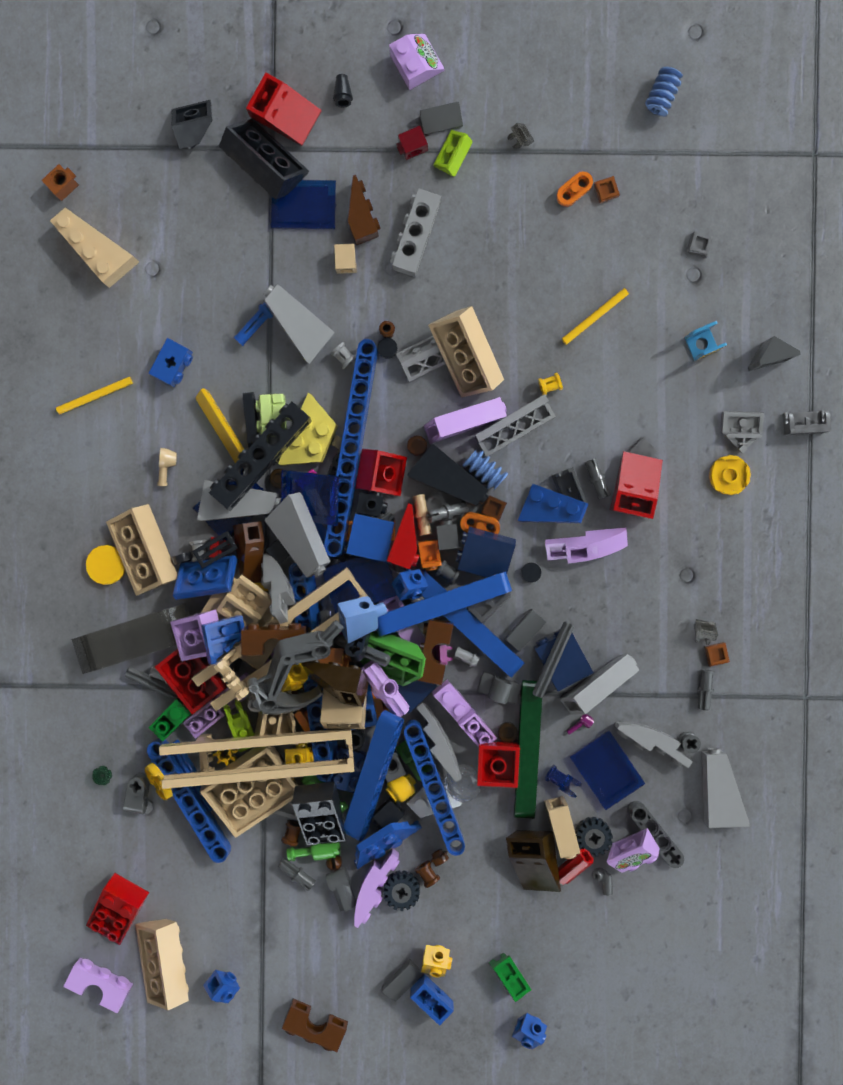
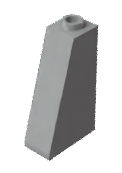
[263,284,335,364]
[197,480,281,521]
[265,492,330,578]
[560,654,639,714]
[702,748,749,828]

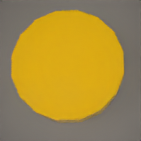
[709,455,751,495]
[86,545,126,585]
[144,763,173,800]

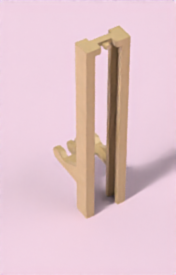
[192,567,368,711]
[159,729,354,789]

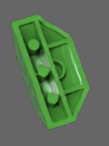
[353,631,426,686]

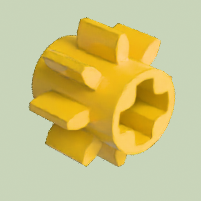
[213,749,239,766]

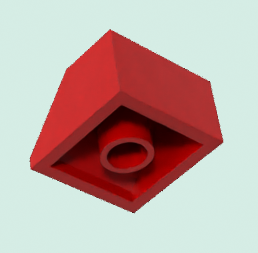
[355,449,407,496]
[477,742,520,788]

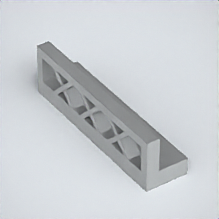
[396,336,446,382]
[475,394,556,456]

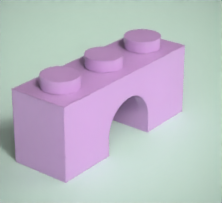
[63,958,133,1013]

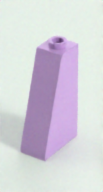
[424,397,507,444]

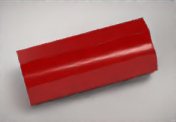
[558,848,594,885]

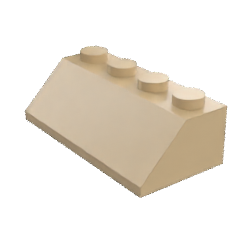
[428,306,504,398]
[106,504,178,596]
[135,919,189,1010]

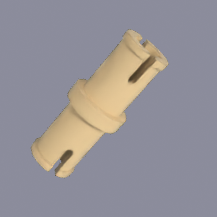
[412,494,432,536]

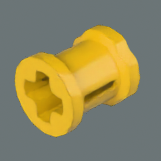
[538,373,563,395]

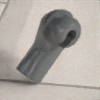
[592,868,613,896]

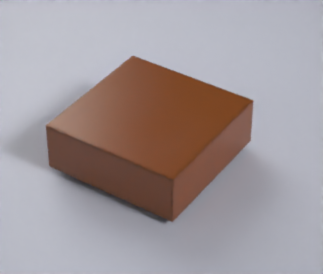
[594,176,620,203]
[704,642,730,667]

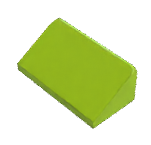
[433,130,472,176]

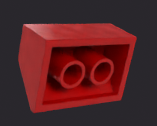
[155,649,227,714]

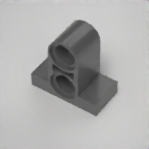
[477,671,522,704]

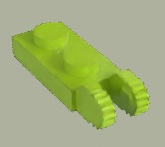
[223,699,254,752]

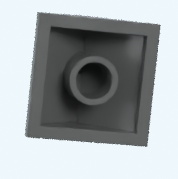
[748,336,801,371]

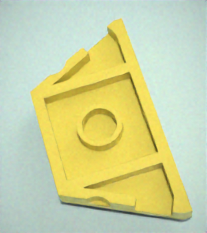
[278,393,338,466]

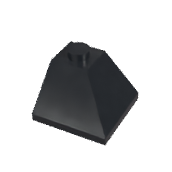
[172,100,213,149]

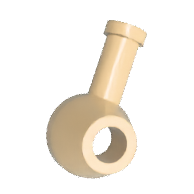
[157,448,177,486]

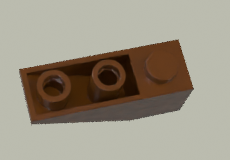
[348,175,381,245]
[233,521,264,583]

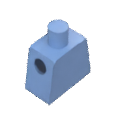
[337,596,387,643]

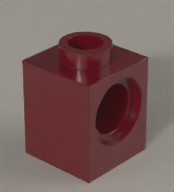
[396,126,428,160]

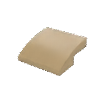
[216,575,272,627]

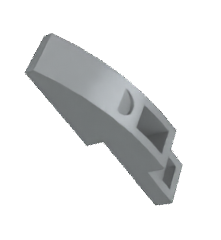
[261,553,295,624]
[614,722,693,768]

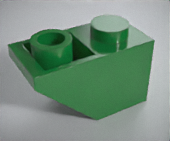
[149,697,191,742]

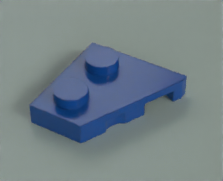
[201,615,245,665]

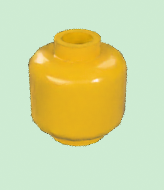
[386,774,416,803]

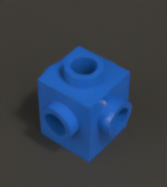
[391,569,428,601]
[203,970,240,1003]
[512,1013,547,1049]

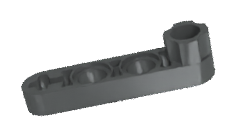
[627,801,684,868]

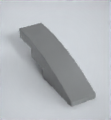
[417,703,462,782]

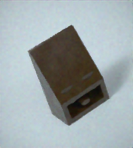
[301,660,368,707]
[506,830,561,892]

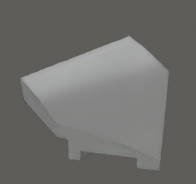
[721,411,764,453]

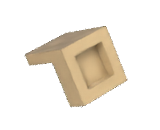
[334,244,357,274]

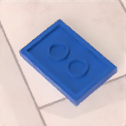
[173,555,238,600]

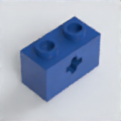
[149,338,193,387]
[410,974,454,1026]

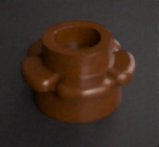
[430,849,449,867]

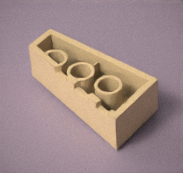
[50,208,139,288]

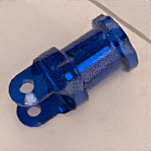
[545,765,582,798]

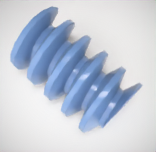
[645,66,683,117]
[462,449,508,491]

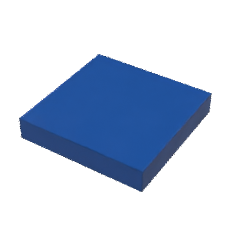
[346,514,395,562]

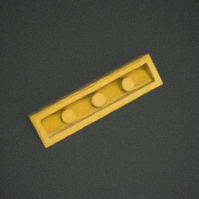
[196,388,244,463]

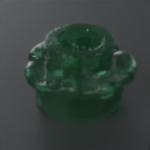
[92,766,112,785]

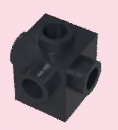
[356,491,388,519]

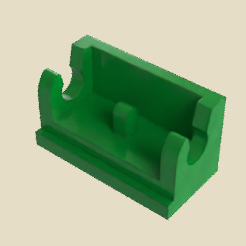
[488,953,531,1002]

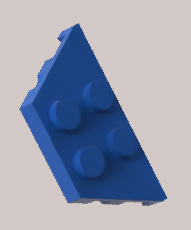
[354,821,422,869]

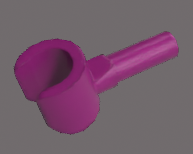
[567,714,594,735]

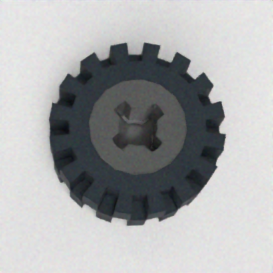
[575,817,613,857]
[384,870,420,911]

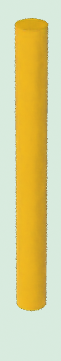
[562,288,629,345]
[56,376,133,415]

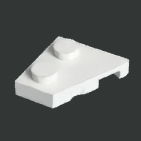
[406,783,462,818]

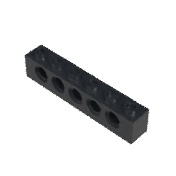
[209,401,312,511]

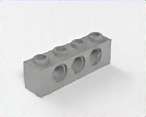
[390,188,441,278]

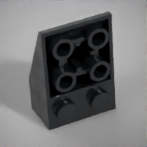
[292,781,346,845]

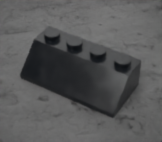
[219,118,309,200]

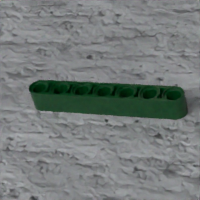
[514,680,542,819]

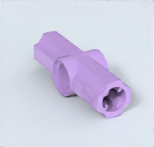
[361,661,410,717]

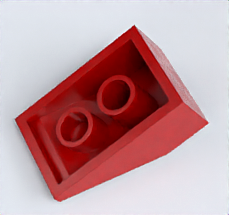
[387,503,420,569]

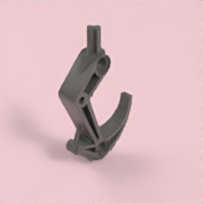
[247,620,344,715]

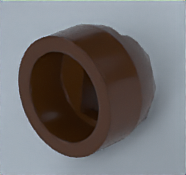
[326,855,342,871]

